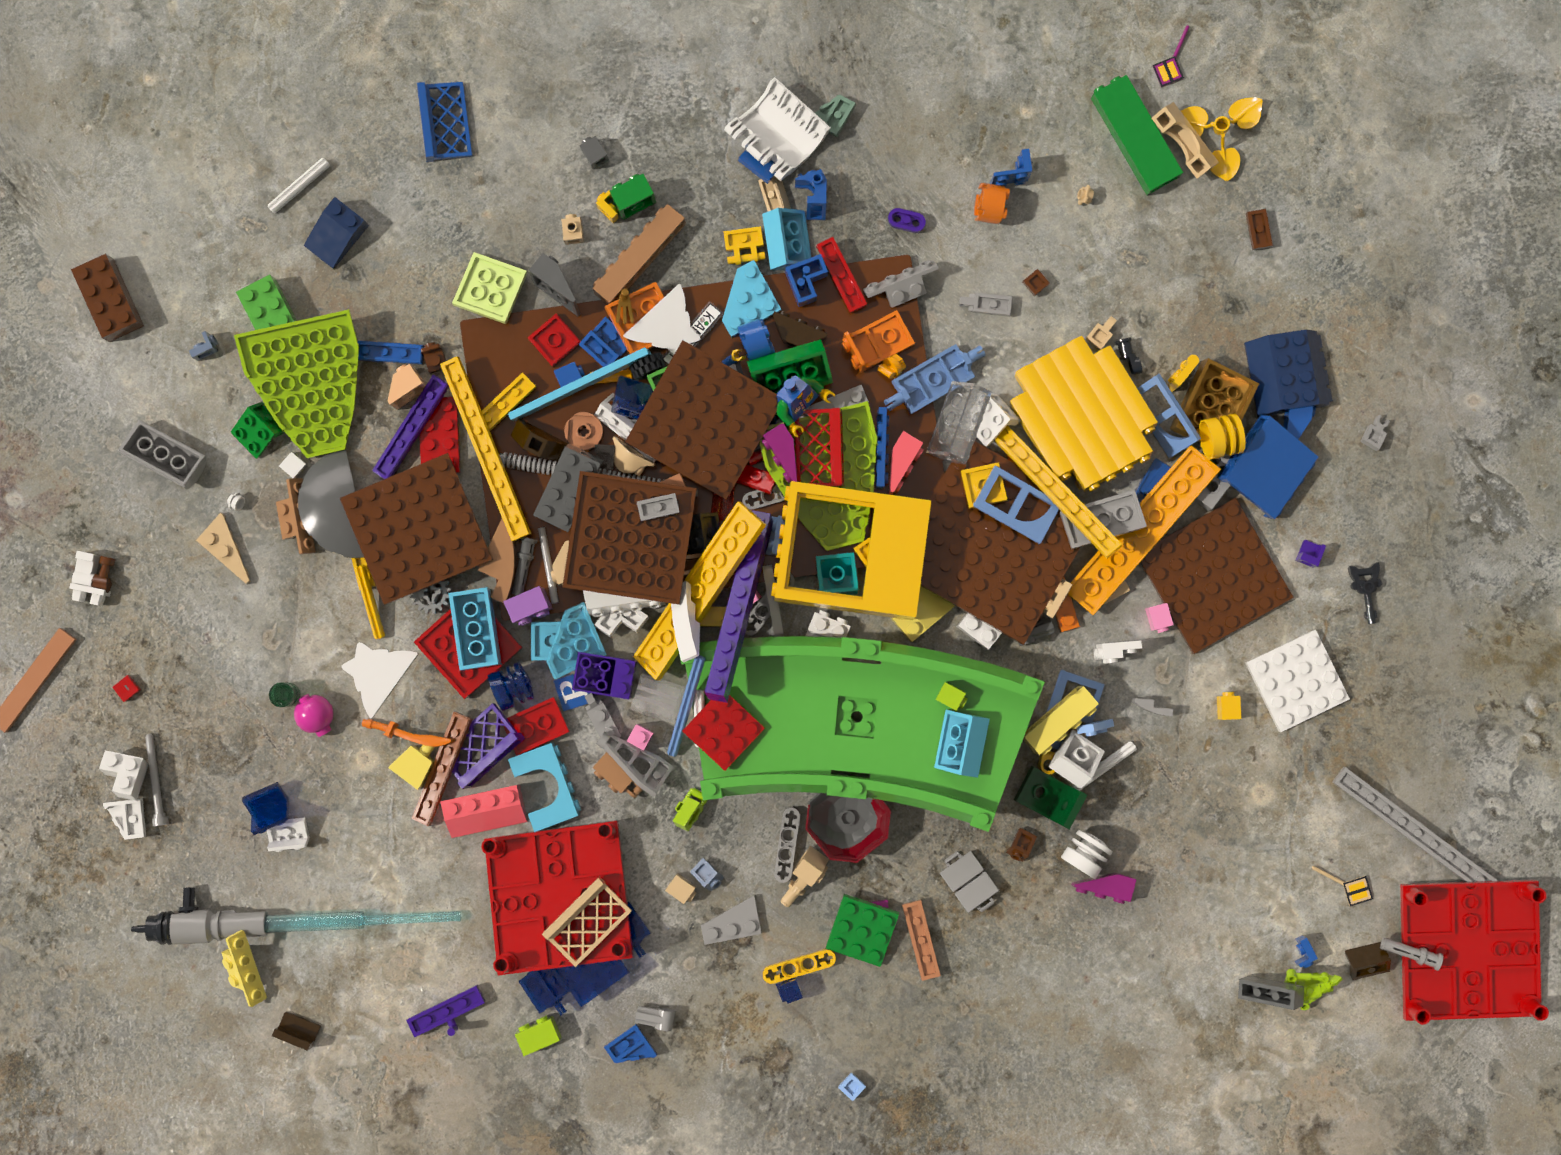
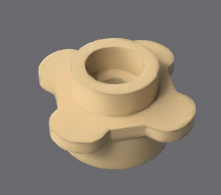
[1077,185,1094,205]

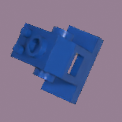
[795,169,827,220]

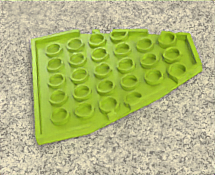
[234,309,359,458]
[759,401,877,551]

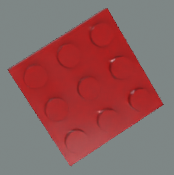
[682,695,765,771]

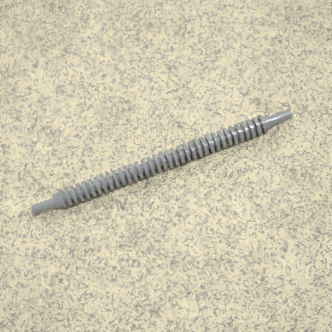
[500,452,698,497]

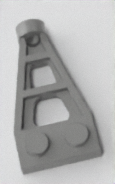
[596,732,674,797]

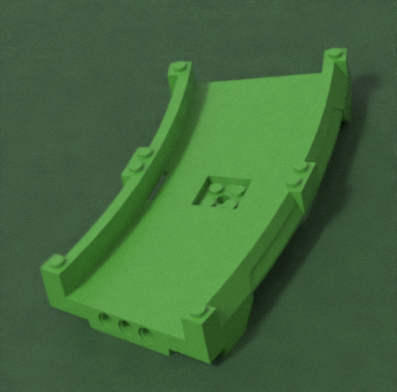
[680,636,1045,832]

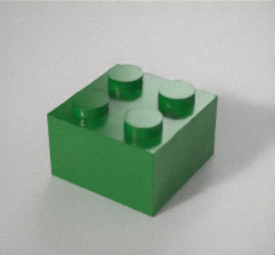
[609,173,656,220]

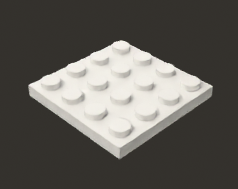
[1245,630,1350,732]

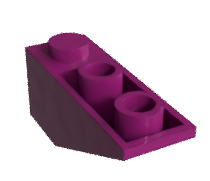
[762,423,797,483]
[1071,873,1136,904]

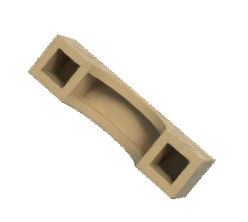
[1152,102,1219,179]

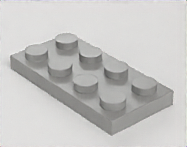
[1060,490,1147,550]

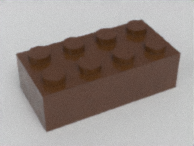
[71,253,144,342]

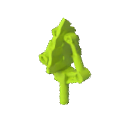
[1284,969,1343,1010]

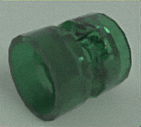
[269,682,300,707]

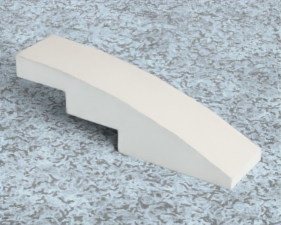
[671,581,700,662]

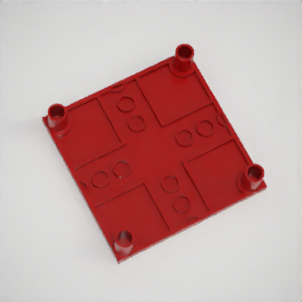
[481,821,634,976]
[1400,880,1549,1025]

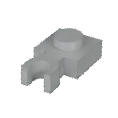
[1360,415,1390,451]

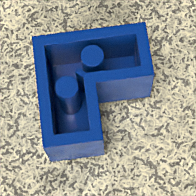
[785,254,828,307]

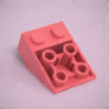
[889,431,924,495]

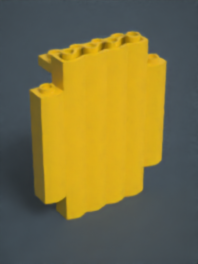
[1010,336,1158,492]

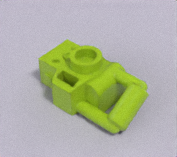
[673,788,708,831]

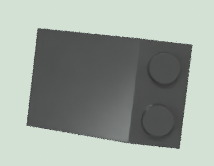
[529,253,580,317]

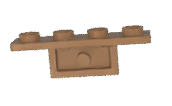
[276,478,316,554]

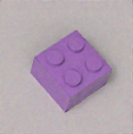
[503,586,553,626]

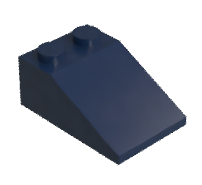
[303,197,369,269]

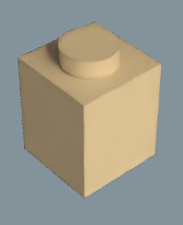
[665,873,696,904]

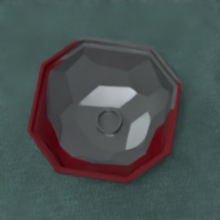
[805,793,891,863]

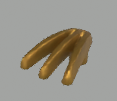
[616,289,634,324]

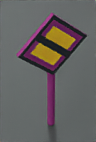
[1152,25,1189,87]

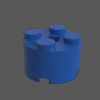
[737,319,775,361]

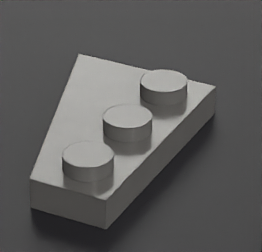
[701,895,762,945]

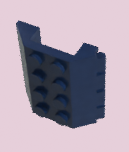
[1244,329,1333,417]

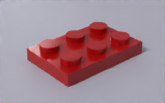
[501,697,570,756]

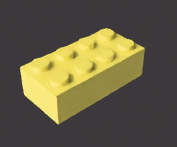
[1023,686,1099,755]

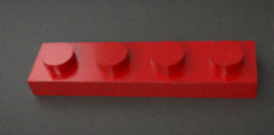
[816,237,867,314]

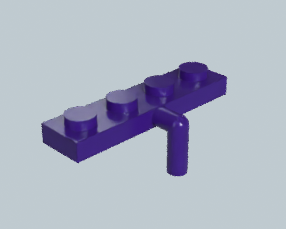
[406,984,486,1038]

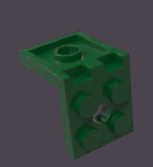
[1014,766,1087,830]

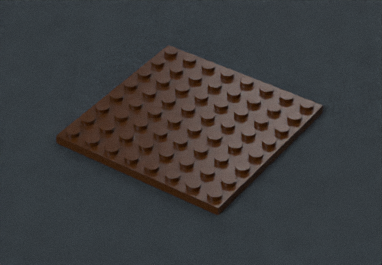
[920,437,1085,645]

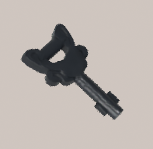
[1348,562,1382,624]

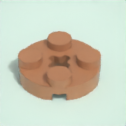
[564,412,603,451]

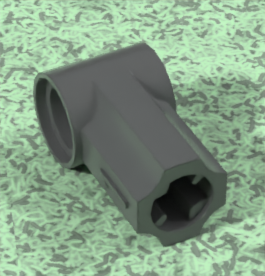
[1019,617,1055,646]

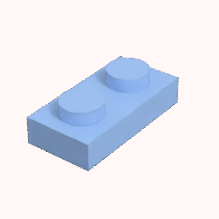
[1077,719,1114,736]

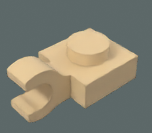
[1085,316,1117,350]

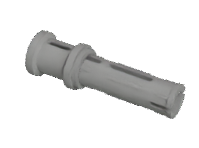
[1380,937,1443,971]

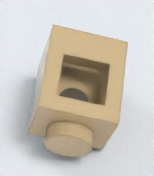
[561,214,584,245]

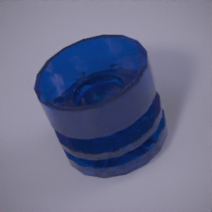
[488,662,534,712]

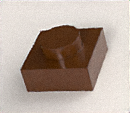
[1022,269,1050,297]

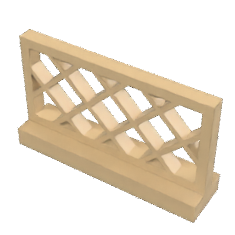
[542,876,632,967]

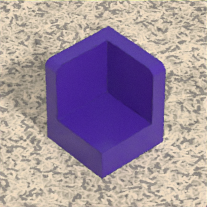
[1295,540,1326,568]

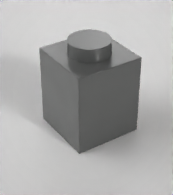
[579,136,609,169]

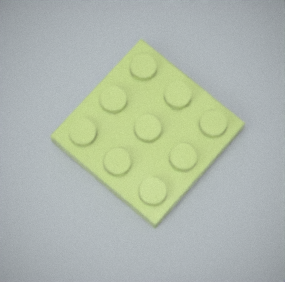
[452,252,527,324]

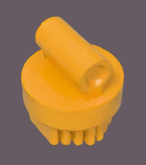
[878,354,906,379]

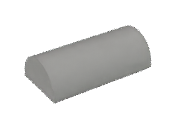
[117,420,207,489]

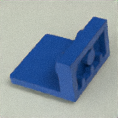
[990,149,1032,187]

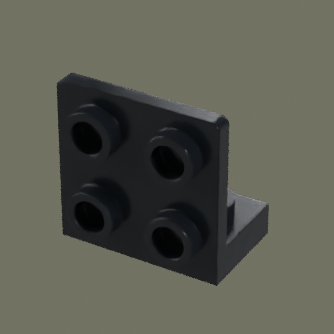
[687,512,720,555]

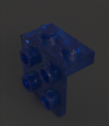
[242,782,289,835]

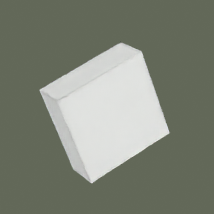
[279,452,307,478]

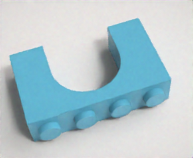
[508,742,581,832]

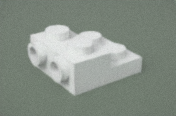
[805,610,850,638]
[1094,641,1142,663]

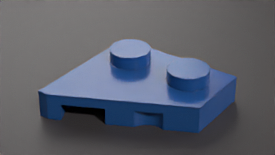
[604,1024,658,1063]

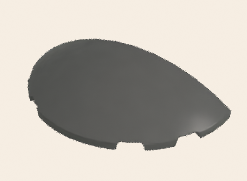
[298,449,364,558]

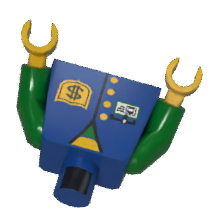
[776,375,835,437]

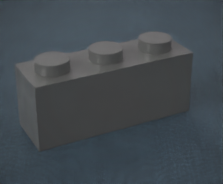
[1238,975,1304,1010]

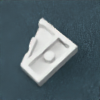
[103,798,146,840]

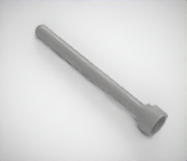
[145,734,169,827]

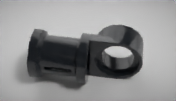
[1115,337,1143,375]

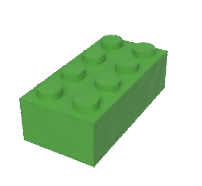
[236,274,297,330]

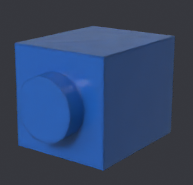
[554,362,585,387]

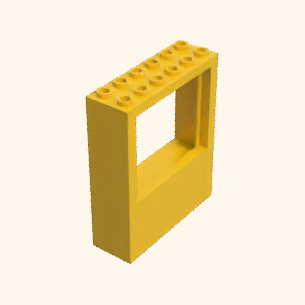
[771,481,931,620]

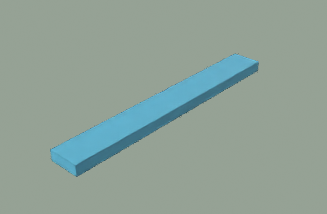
[508,347,651,421]

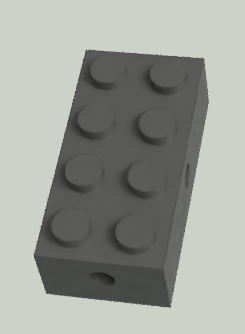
[533,444,604,532]

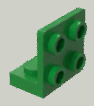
[231,402,285,459]

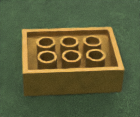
[1170,358,1259,443]

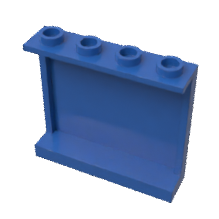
[1217,415,1318,519]

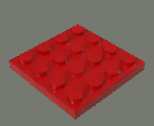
[414,609,523,699]

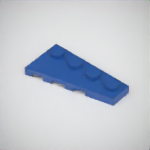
[876,407,889,489]

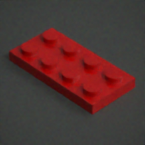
[420,397,461,473]

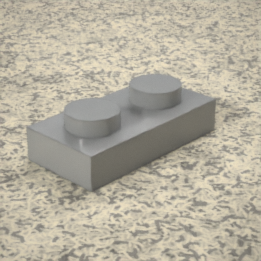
[637,493,680,521]

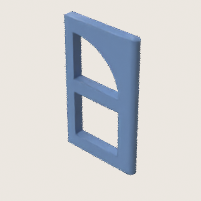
[1137,373,1201,458]
[973,466,1059,544]
[1047,670,1105,750]

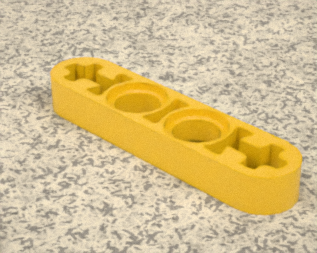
[763,949,836,984]

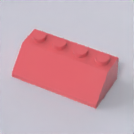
[440,784,528,838]

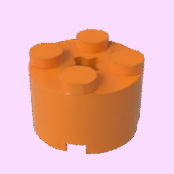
[974,183,1010,224]

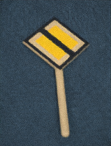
[1312,866,1373,906]

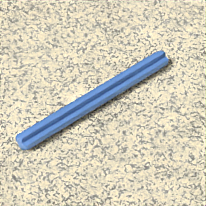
[667,655,705,757]

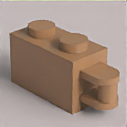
[593,752,643,799]

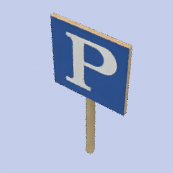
[553,674,589,711]

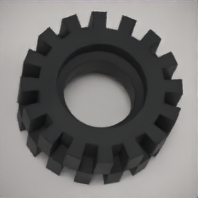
[629,352,667,381]

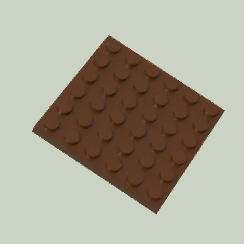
[625,340,778,499]
[340,453,493,605]
[562,471,697,605]
[1140,498,1294,654]

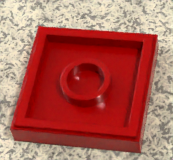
[528,313,581,367]

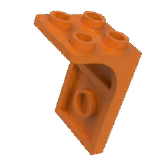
[842,310,915,373]

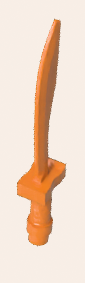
[362,719,451,747]

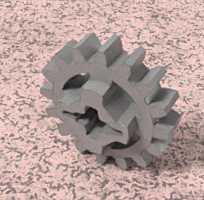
[410,581,452,614]

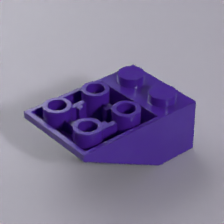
[572,652,637,699]

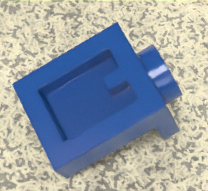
[1294,935,1318,968]

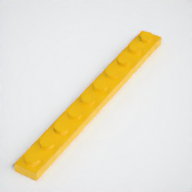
[440,356,531,541]
[994,425,1122,559]

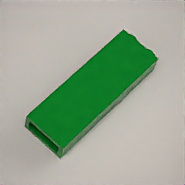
[1091,75,1183,195]

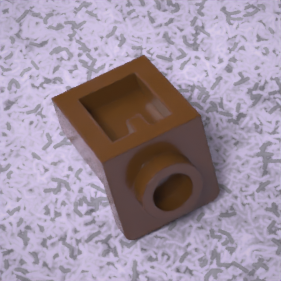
[421,342,446,374]
[1006,828,1037,862]

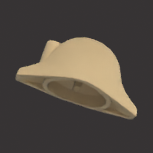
[613,436,656,476]

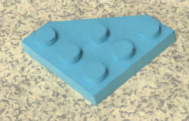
[722,260,781,338]
[546,602,607,679]

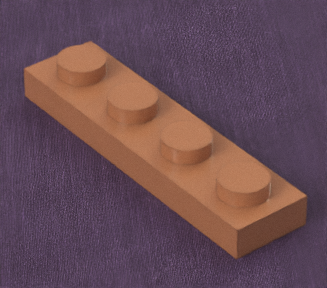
[902,899,941,981]

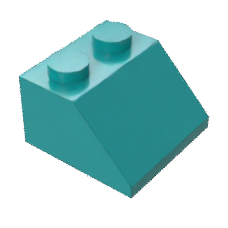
[816,552,859,595]

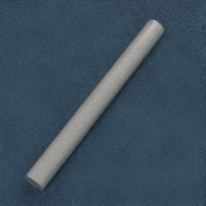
[538,527,559,604]

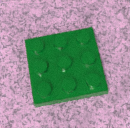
[825,894,899,967]

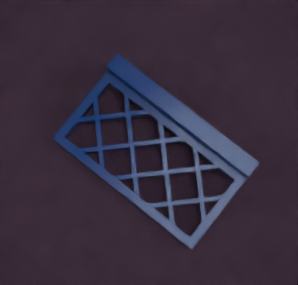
[417,82,472,162]

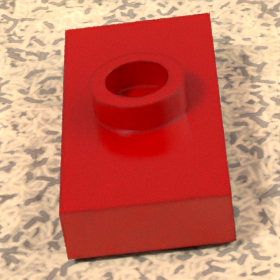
[736,465,776,494]

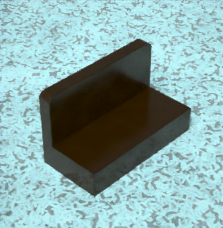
[1345,942,1391,980]
[272,1012,321,1051]

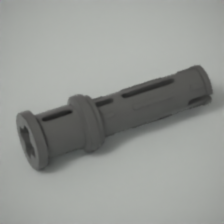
[511,537,538,595]

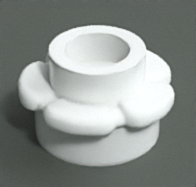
[227,492,245,511]

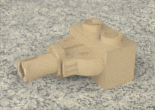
[781,846,829,907]

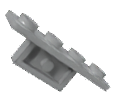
[863,260,939,307]

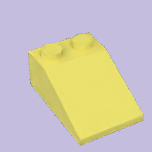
[890,586,955,643]

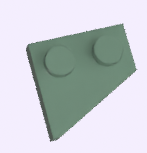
[815,94,856,137]

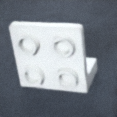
[963,393,1021,446]

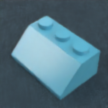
[762,208,812,271]
[934,710,990,777]

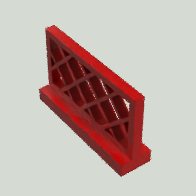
[795,408,844,487]

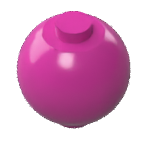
[294,694,333,737]

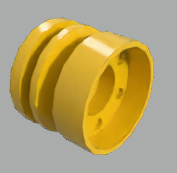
[1199,413,1246,460]

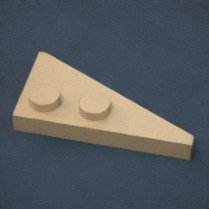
[196,512,251,584]

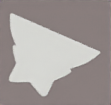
[623,284,700,355]
[342,642,417,718]

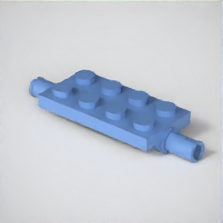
[884,344,985,414]

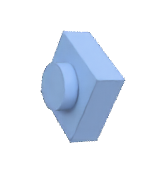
[838,1072,866,1101]

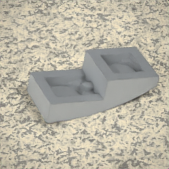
[1131,698,1173,717]

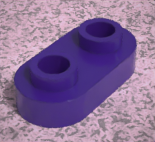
[888,208,926,233]

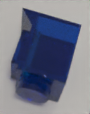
[776,977,803,1004]

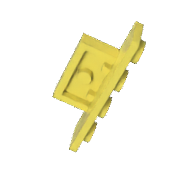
[221,930,267,1007]

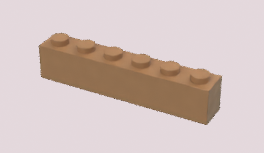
[592,204,686,305]

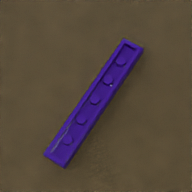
[372,374,449,479]

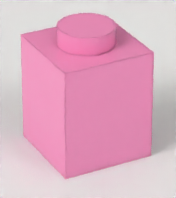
[1145,603,1173,633]
[627,724,654,750]

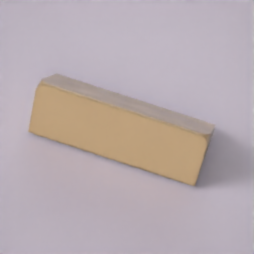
[758,176,791,211]

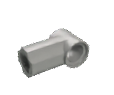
[635,1005,676,1031]

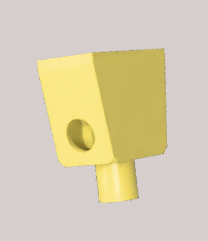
[388,745,435,790]

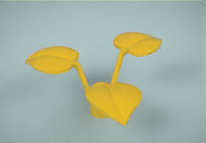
[1181,97,1263,181]

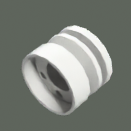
[1061,830,1113,879]

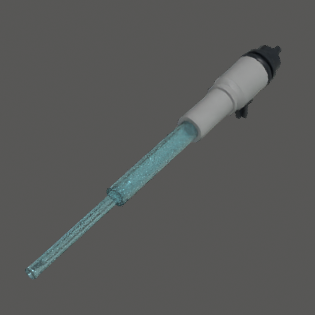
[131,887,461,945]

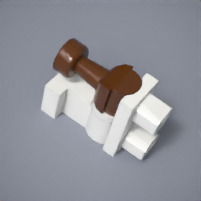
[69,551,116,606]

